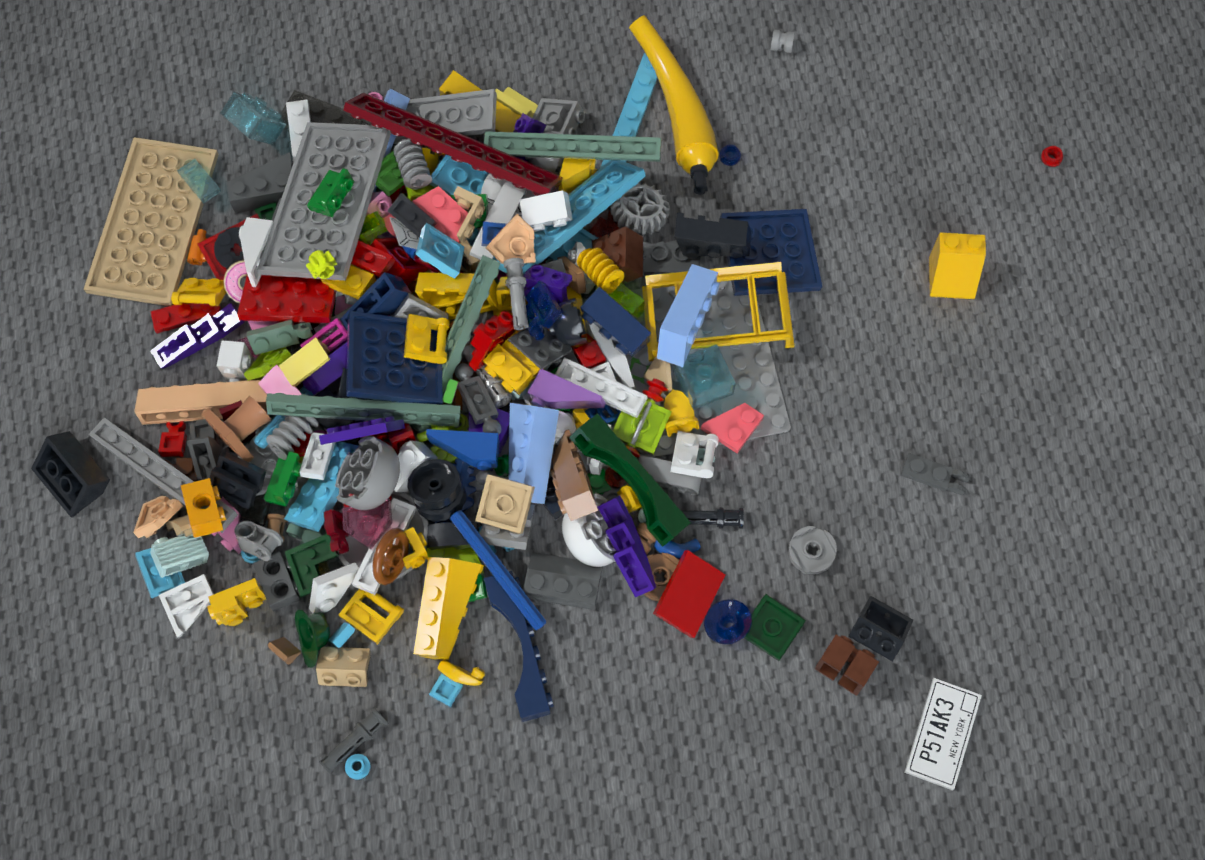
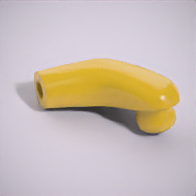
[438,660,485,686]

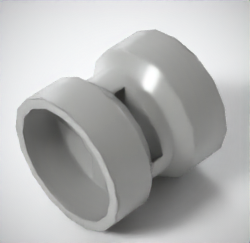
[770,29,795,53]

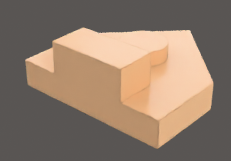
[485,214,536,264]
[133,496,183,538]

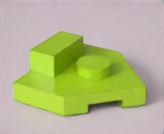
[244,347,292,381]

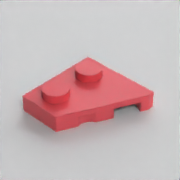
[701,403,764,454]

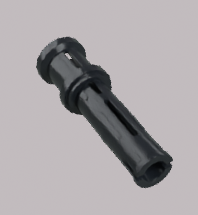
[681,507,744,529]

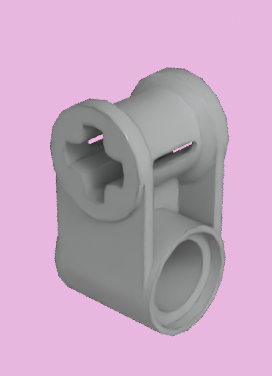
[234,521,283,561]

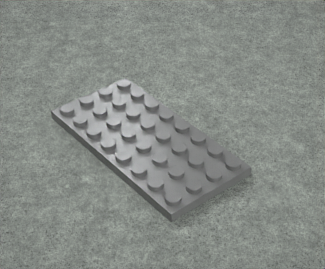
[257,122,391,281]

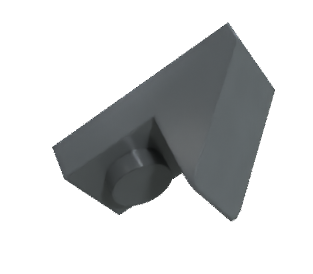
[187,436,224,481]

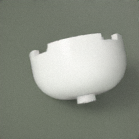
[562,493,616,567]

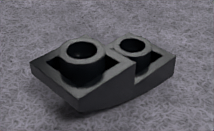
[427,522,479,550]

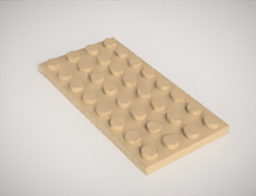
[84,137,219,306]

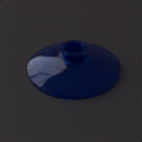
[704,599,752,644]

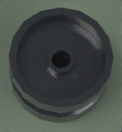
[407,459,466,521]

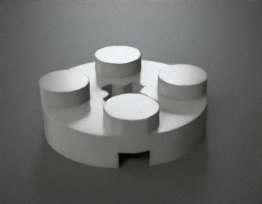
[788,526,837,575]

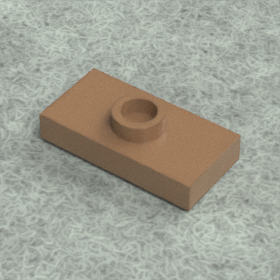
[557,256,586,294]

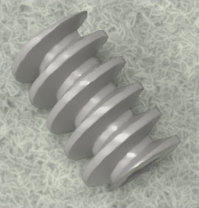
[394,138,432,189]
[266,416,318,460]

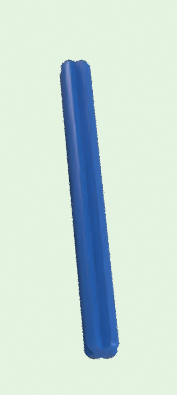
[450,510,546,630]

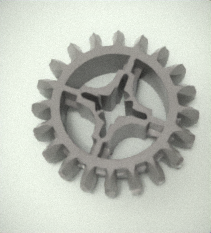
[610,182,670,236]

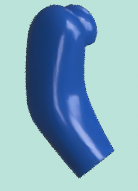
[654,538,701,559]

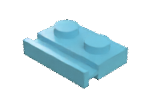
[135,548,185,598]

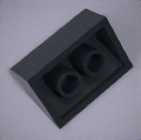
[31,431,110,518]

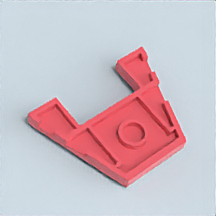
[379,186,468,273]

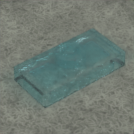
[177,159,221,203]

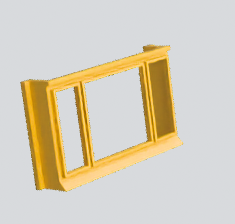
[642,262,795,362]

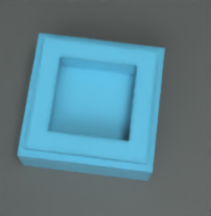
[328,622,355,648]
[429,673,463,708]

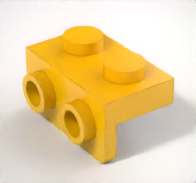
[321,264,376,300]

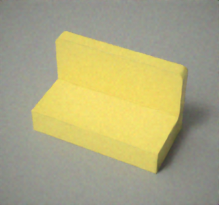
[495,87,538,118]
[279,337,330,387]

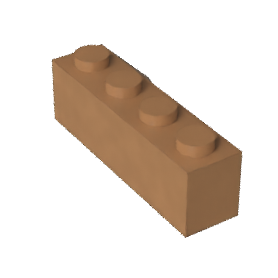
[550,430,598,521]

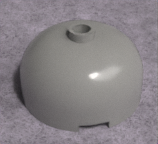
[335,436,400,510]

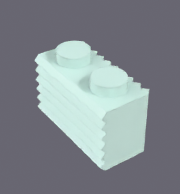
[150,534,209,578]

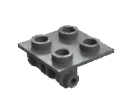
[508,322,571,370]

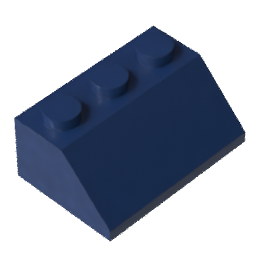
[580,287,651,357]

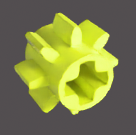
[306,250,337,279]

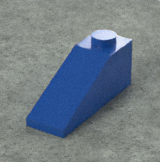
[426,429,500,470]

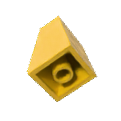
[929,233,986,299]

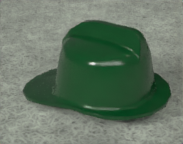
[295,610,330,668]

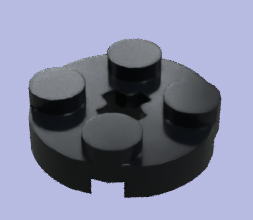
[214,227,244,269]

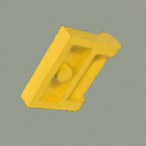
[171,278,227,306]
[404,314,450,364]
[338,589,404,645]

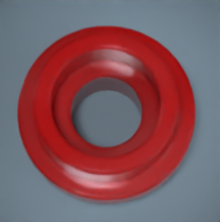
[1041,146,1063,167]

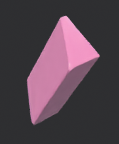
[258,365,301,416]

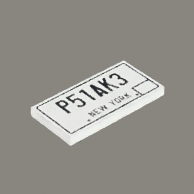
[904,678,982,790]

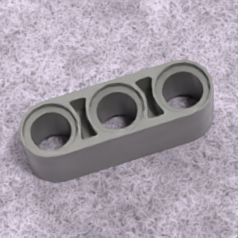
[637,456,702,495]

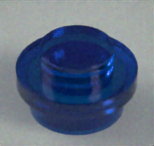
[719,145,741,166]

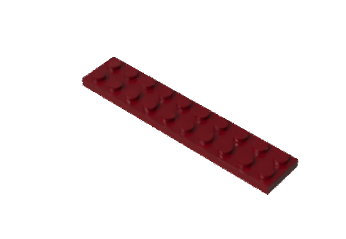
[343,93,563,196]

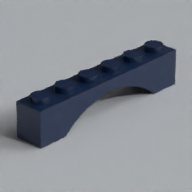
[484,571,554,722]

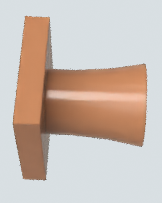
[201,396,271,462]

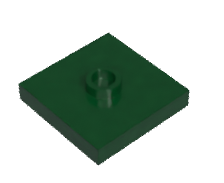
[738,594,806,661]

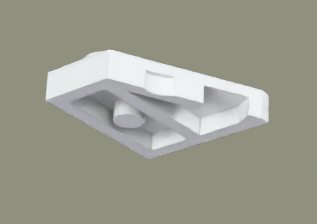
[309,563,359,613]
[159,574,214,638]

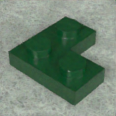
[285,534,339,597]

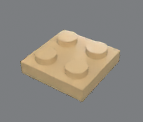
[475,474,535,534]

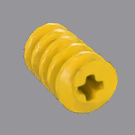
[577,248,624,294]

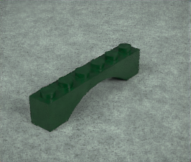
[569,413,691,547]

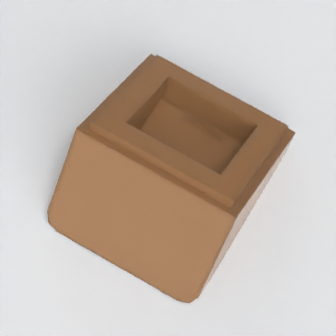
[268,637,301,665]

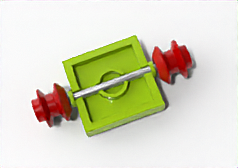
[613,378,672,457]

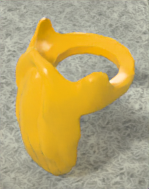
[664,389,700,437]

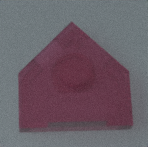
[342,498,393,550]

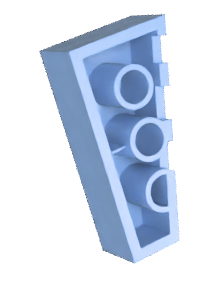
[657,264,720,367]
[508,403,559,504]

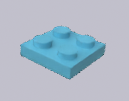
[416,223,464,279]

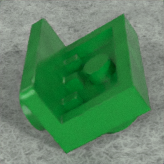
[264,451,302,507]

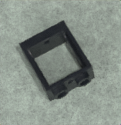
[848,596,913,662]

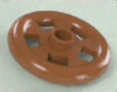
[372,528,409,585]

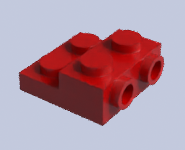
[469,311,516,371]

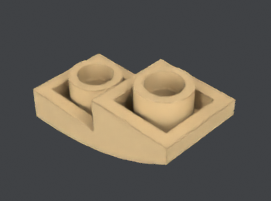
[165,514,193,537]

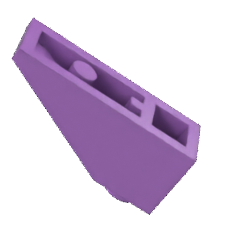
[527,369,606,409]

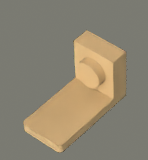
[453,186,485,243]

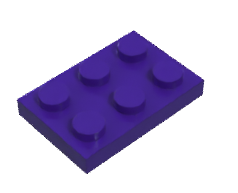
[319,416,405,445]

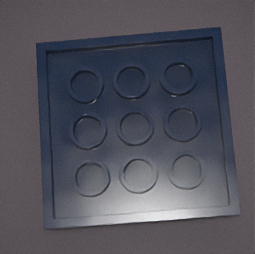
[720,209,823,296]
[346,311,443,405]

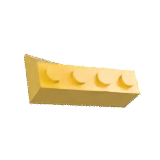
[413,557,484,660]

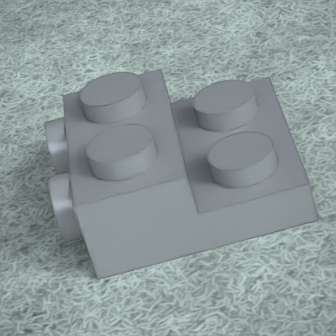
[533,98,585,135]
[480,504,535,550]

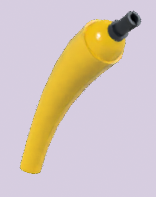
[629,15,719,195]

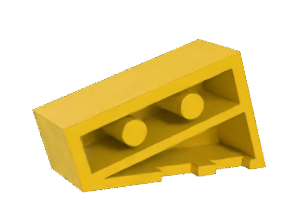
[415,272,498,320]

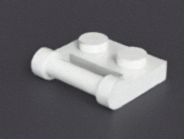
[670,431,719,478]

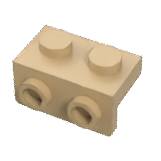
[316,647,370,687]

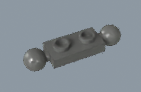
[454,363,502,435]

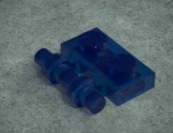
[525,280,563,340]

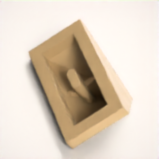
[643,356,672,396]

